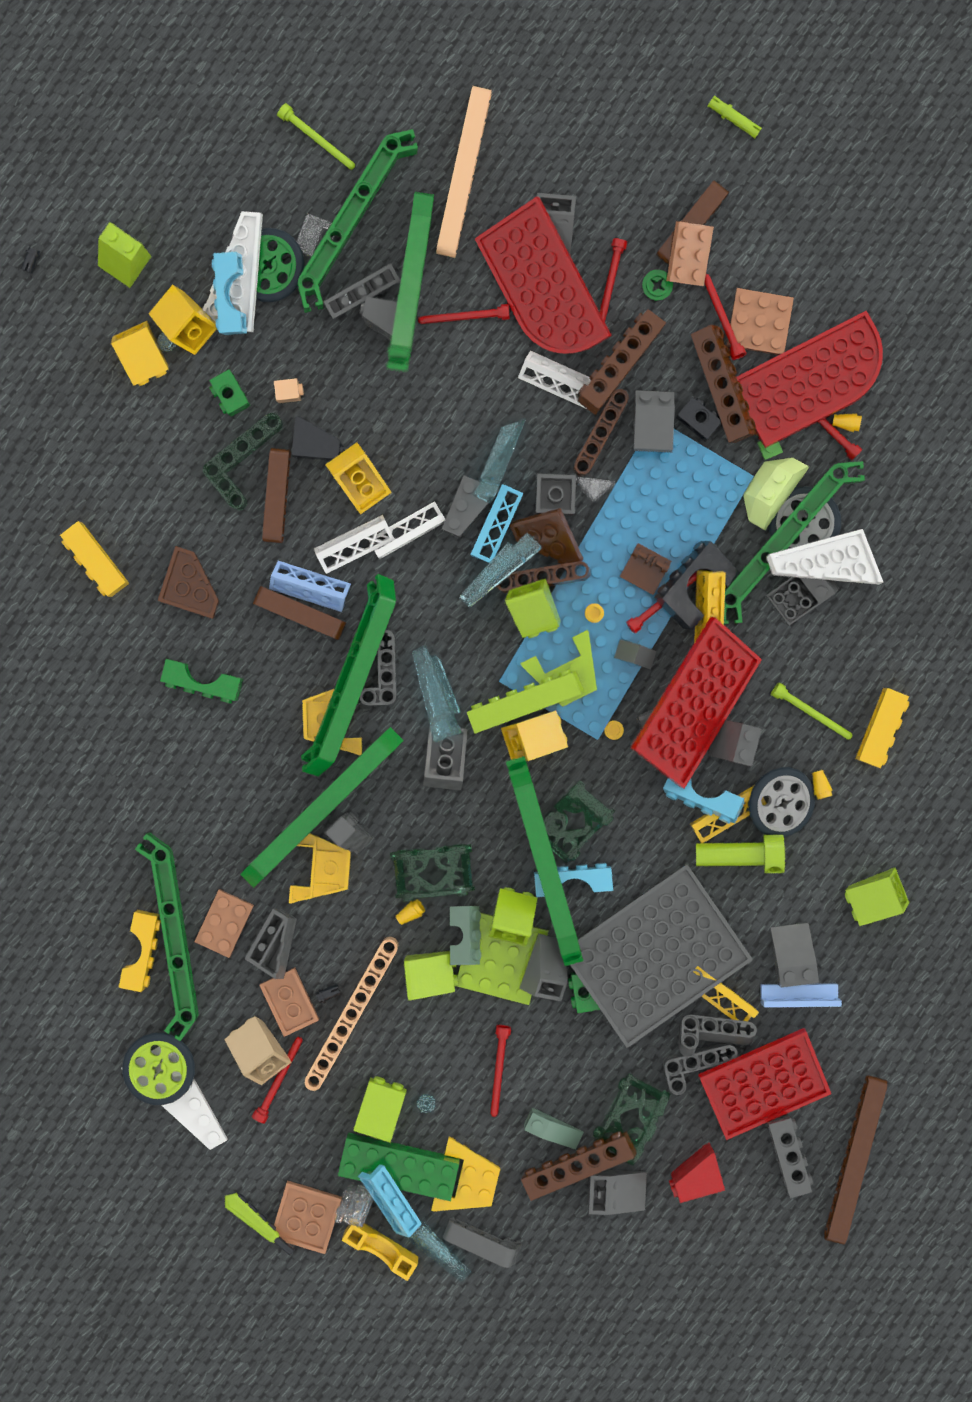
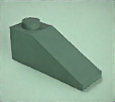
[524,1107,584,1149]

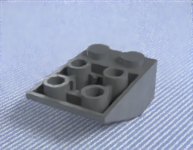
[537,193,576,255]
[766,577,839,626]
[520,934,567,1001]
[588,1170,647,1215]

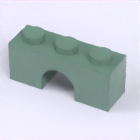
[450,906,481,965]

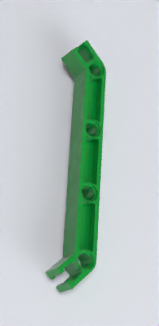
[298,129,418,313]
[387,192,434,371]
[724,461,865,624]
[301,574,396,777]
[240,727,404,888]
[506,756,584,966]
[135,832,199,1041]

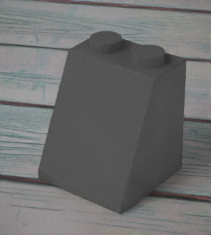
[360,297,397,341]
[708,720,762,766]

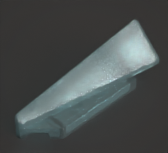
[473,418,526,503]
[459,533,542,607]
[412,646,462,742]
[388,1219,472,1281]

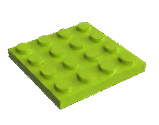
[457,913,549,1005]

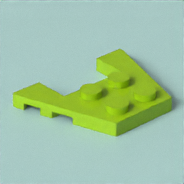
[520,630,597,707]

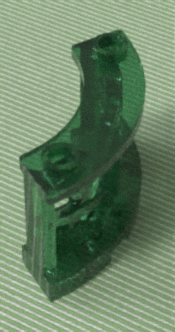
[543,780,615,863]
[390,844,475,902]
[593,1073,671,1166]

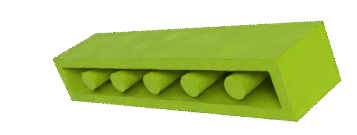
[467,669,584,733]

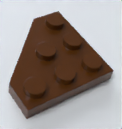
[509,508,584,564]
[158,546,219,619]

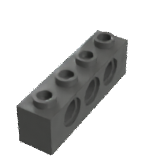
[323,263,400,319]
[767,1114,813,1198]

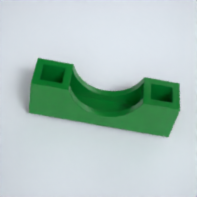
[160,659,243,704]

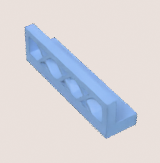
[269,561,351,612]
[760,983,842,1007]

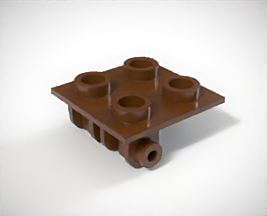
[620,543,672,595]

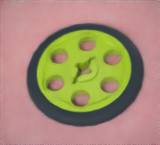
[122,1033,195,1105]

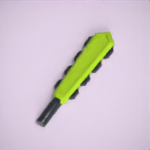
[225,1193,295,1256]

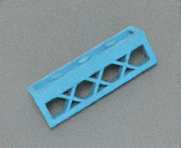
[471,484,523,564]
[358,1165,422,1237]

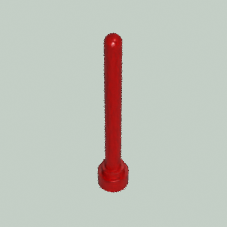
[600,238,628,322]
[704,274,746,360]
[418,304,510,324]
[818,418,863,461]
[626,569,701,634]
[490,1025,511,1117]
[252,1037,303,1124]

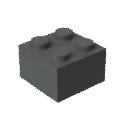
[535,474,576,516]

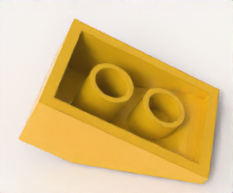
[325,443,392,514]

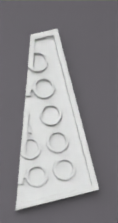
[203,212,263,332]
[766,529,883,585]
[121,1047,228,1150]

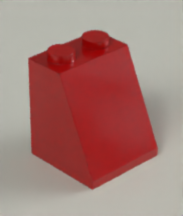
[669,1143,725,1203]

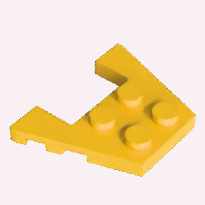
[302,689,362,755]
[289,833,351,903]
[431,1137,500,1211]

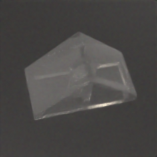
[576,477,615,504]

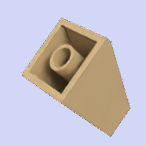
[224,1016,291,1085]

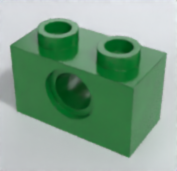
[209,369,251,417]
[568,972,600,1013]

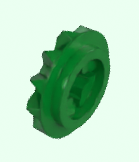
[642,270,673,301]

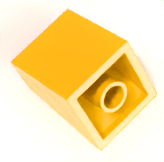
[149,285,217,355]
[111,321,168,386]
[501,711,568,761]

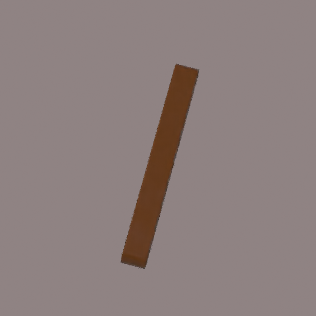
[824,1075,887,1245]

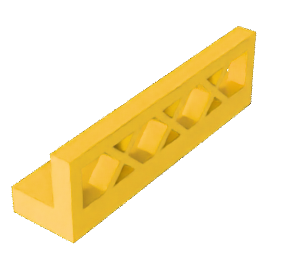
[694,570,726,643]
[690,785,767,843]
[693,966,759,1021]

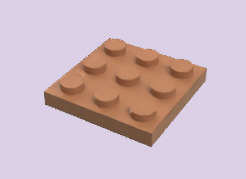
[726,288,794,355]
[274,1181,342,1254]

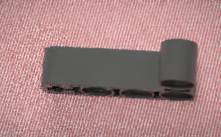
[360,630,397,705]
[679,1015,757,1056]
[663,1043,738,1095]
[443,1218,522,1268]

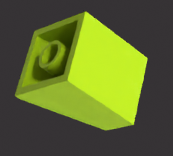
[98,222,151,288]
[505,578,561,638]
[845,867,909,926]
[488,887,538,946]
[404,951,459,1000]
[353,1076,407,1142]

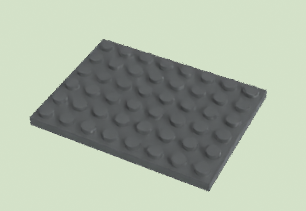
[570,864,753,1048]

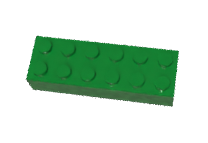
[338,1132,459,1201]

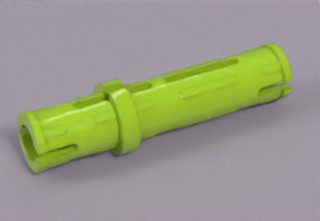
[707,95,762,139]

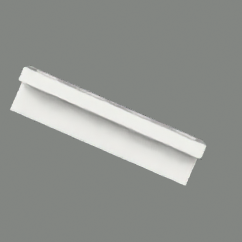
[518,351,598,409]
[369,502,445,559]
[314,515,395,574]

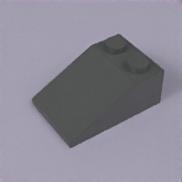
[633,390,675,453]
[423,725,468,790]
[770,922,819,988]

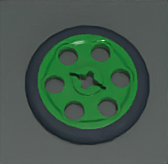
[256,228,304,302]

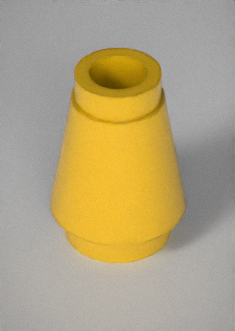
[832,414,862,433]
[812,770,833,800]
[396,899,425,925]

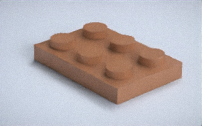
[666,221,714,286]
[195,889,254,958]
[260,968,319,1037]

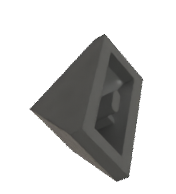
[614,640,657,670]

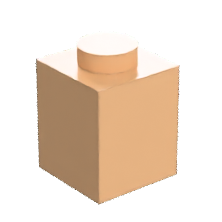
[274,378,304,403]

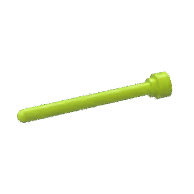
[277,103,355,170]
[771,682,852,739]

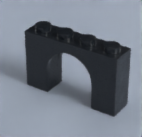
[654,541,740,630]

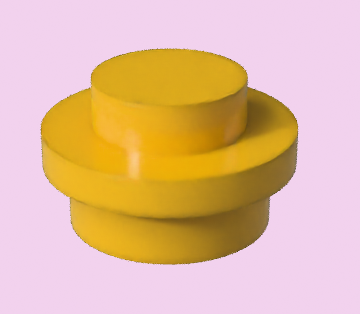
[585,603,604,623]
[604,721,624,740]

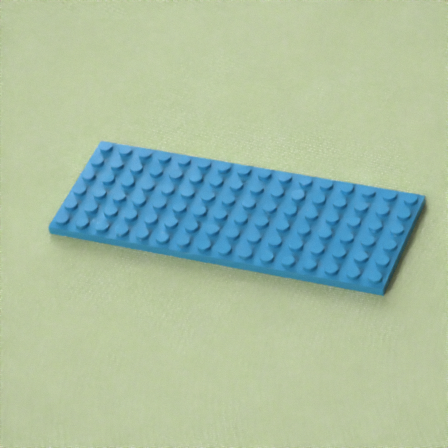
[499,429,754,740]

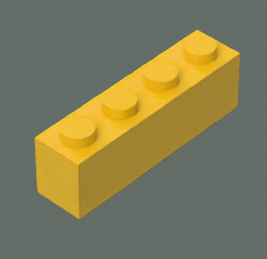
[60,521,129,597]
[855,688,909,768]

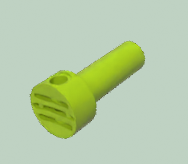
[696,835,785,873]

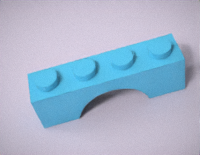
[212,252,247,335]
[663,778,745,824]
[534,863,613,897]

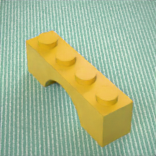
[119,910,161,992]
[342,1217,419,1281]

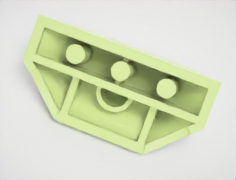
[743,458,809,530]

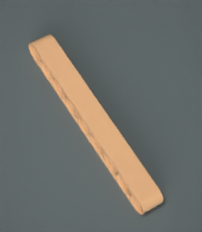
[436,86,492,258]
[305,937,398,1091]

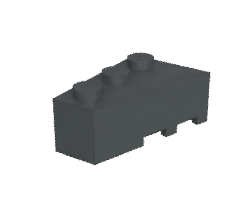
[442,476,499,538]
[326,812,373,855]
[245,909,297,979]

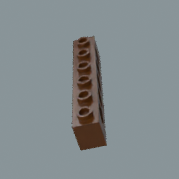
[577,309,666,415]
[691,325,756,443]
[521,1131,637,1201]

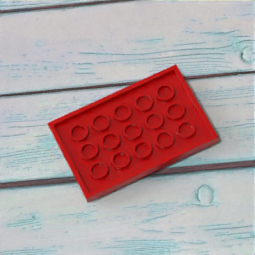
[698,1028,831,1140]

